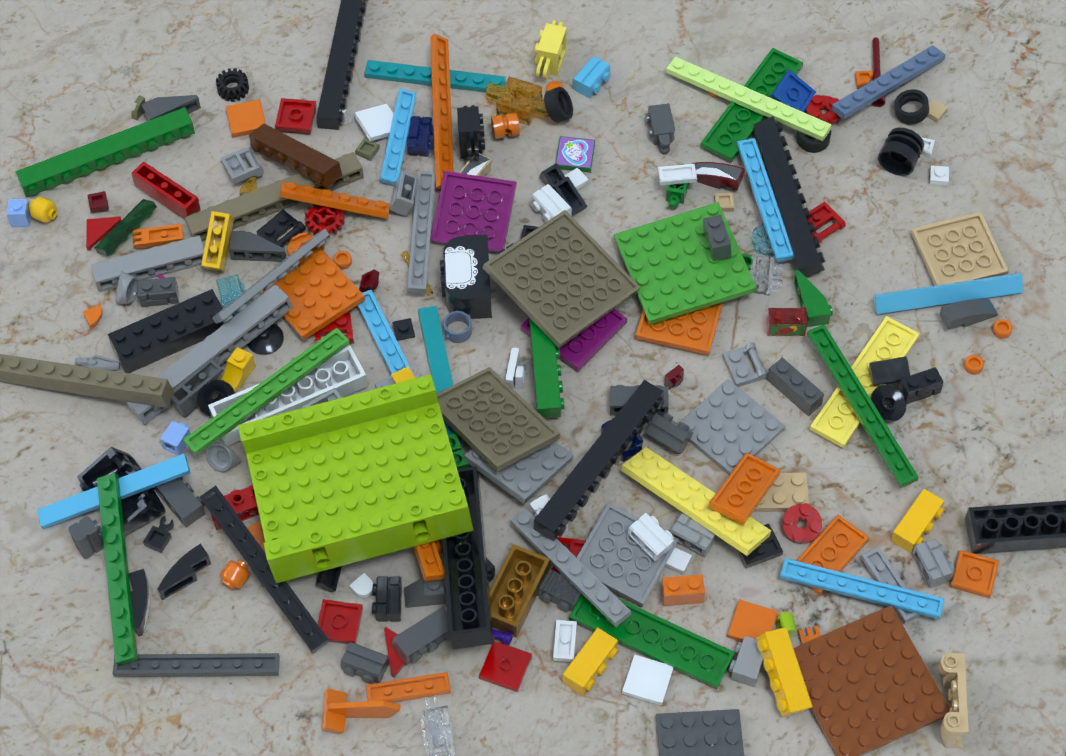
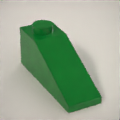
[793,270,833,327]

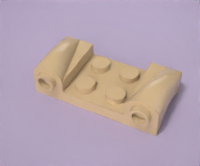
[938,653,969,748]

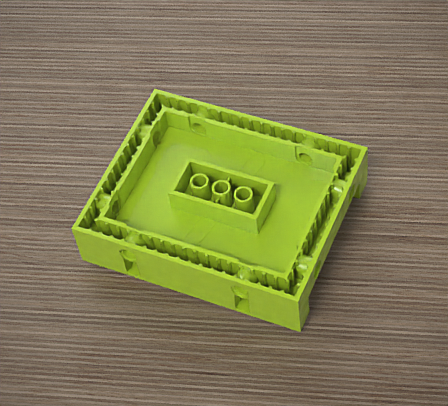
[238,374,473,583]

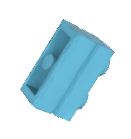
[573,56,611,98]

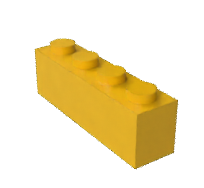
[756,627,812,717]

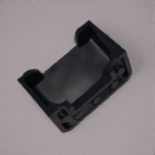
[77,447,166,535]

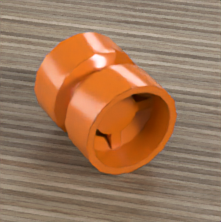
[491,112,520,139]

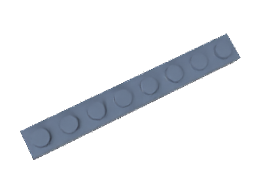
[832,45,946,119]

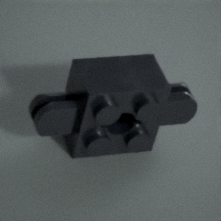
[457,105,485,160]

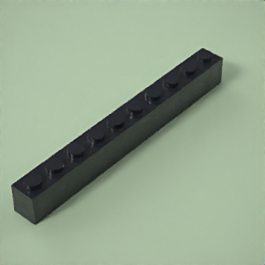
[316,0,367,130]
[753,116,826,277]
[534,380,665,541]

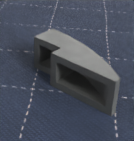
[939,299,998,329]

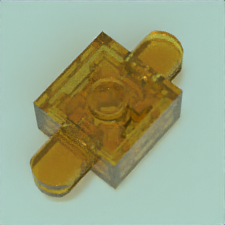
[486,76,549,126]

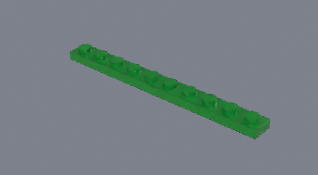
[807,324,919,488]
[97,473,138,665]

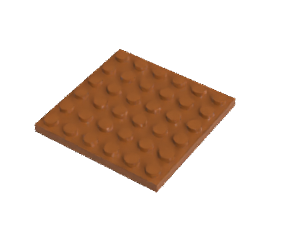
[793,605,949,756]

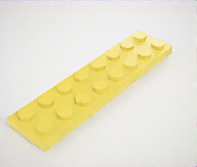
[810,316,920,448]
[621,447,771,556]

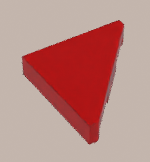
[86,216,122,251]
[384,627,405,678]

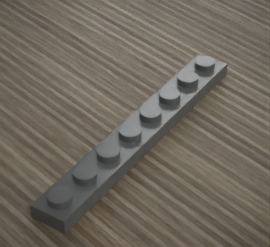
[113,653,280,677]

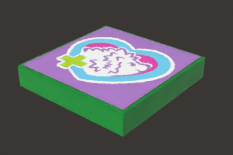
[555,136,595,172]

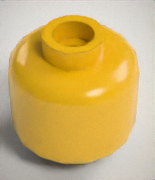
[29,197,57,223]

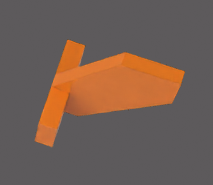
[322,688,401,734]

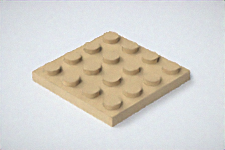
[911,212,1009,286]

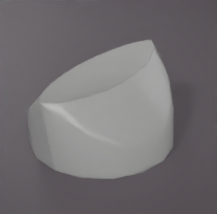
[116,271,138,304]
[207,442,241,472]

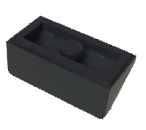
[868,356,910,386]

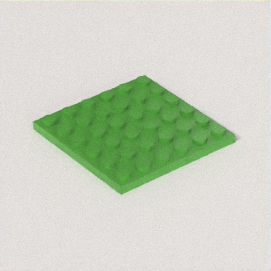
[614,202,757,325]

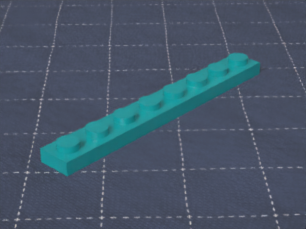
[364,60,506,95]

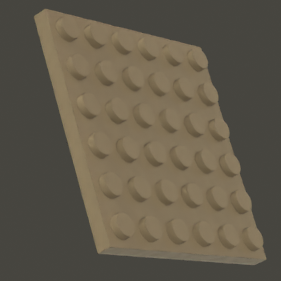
[483,210,641,348]

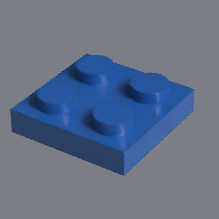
[770,70,816,112]

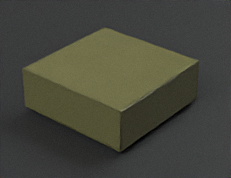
[355,138,380,161]

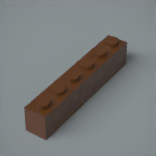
[249,124,342,188]

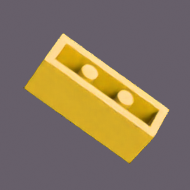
[201,211,234,272]
[891,489,945,553]
[562,627,619,696]

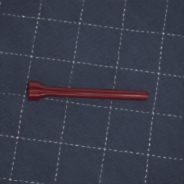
[871,37,885,107]

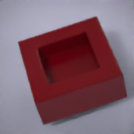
[87,191,109,213]
[359,269,380,293]
[664,365,684,390]

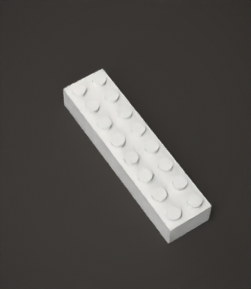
[208,346,368,446]

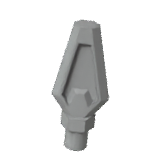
[75,355,120,371]

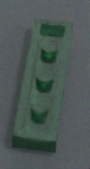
[94,199,157,256]

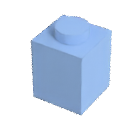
[7,199,31,227]
[160,421,191,455]

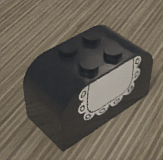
[440,235,492,319]

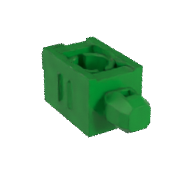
[666,164,689,209]

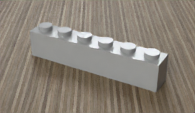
[91,235,204,292]

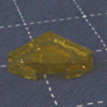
[239,177,258,196]

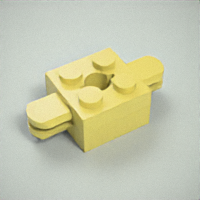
[535,20,567,79]

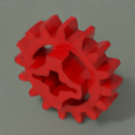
[305,204,345,237]

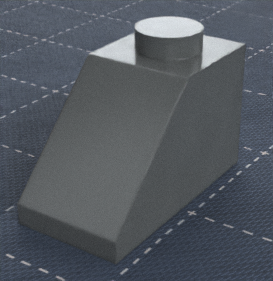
[404,577,446,608]

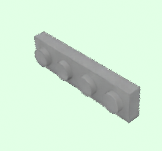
[861,547,921,624]

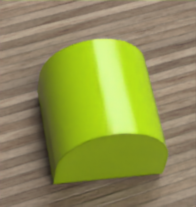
[775,612,798,638]

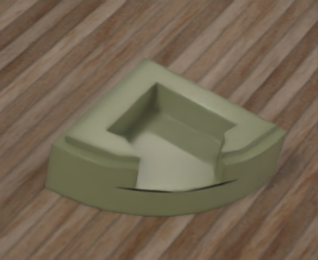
[131,95,146,120]

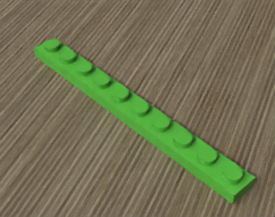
[183,328,350,456]

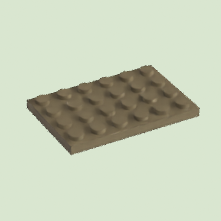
[437,367,560,472]

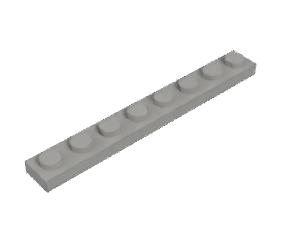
[407,171,435,293]
[212,229,329,324]
[510,508,631,627]

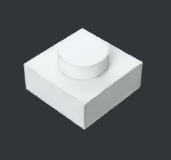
[929,165,949,186]

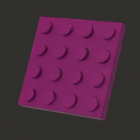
[430,171,517,253]
[521,309,627,372]

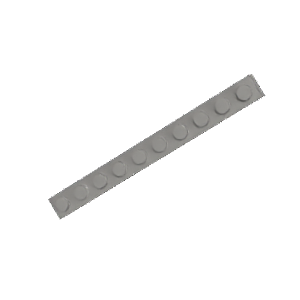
[126,285,293,425]

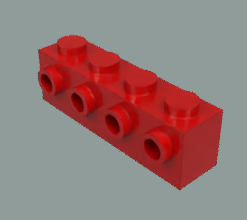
[131,161,201,219]
[210,484,259,530]

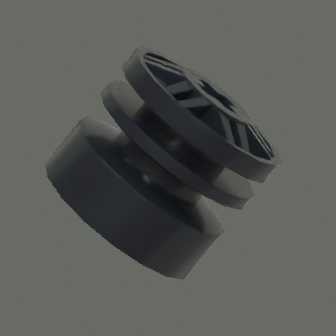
[878,127,925,176]

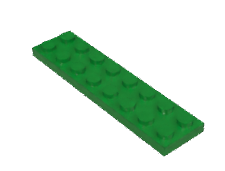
[700,48,803,163]
[569,594,735,689]

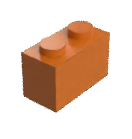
[661,574,705,606]

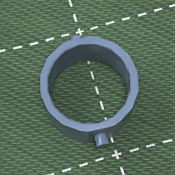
[443,311,472,343]

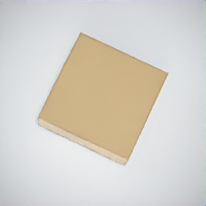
[927,99,948,122]
[715,193,734,212]

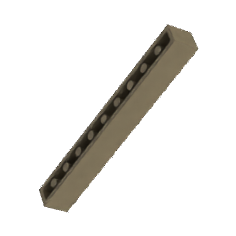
[185,152,364,241]
[0,354,174,408]

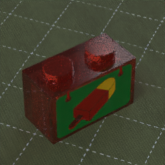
[767,308,807,336]

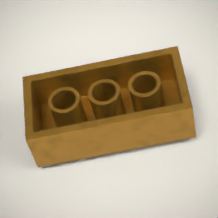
[489,544,550,637]

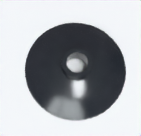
[247,323,284,355]
[197,380,235,416]
[871,385,906,422]

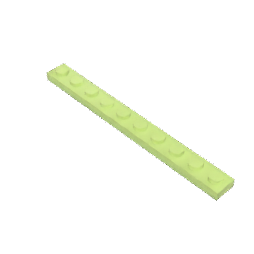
[666,57,832,141]

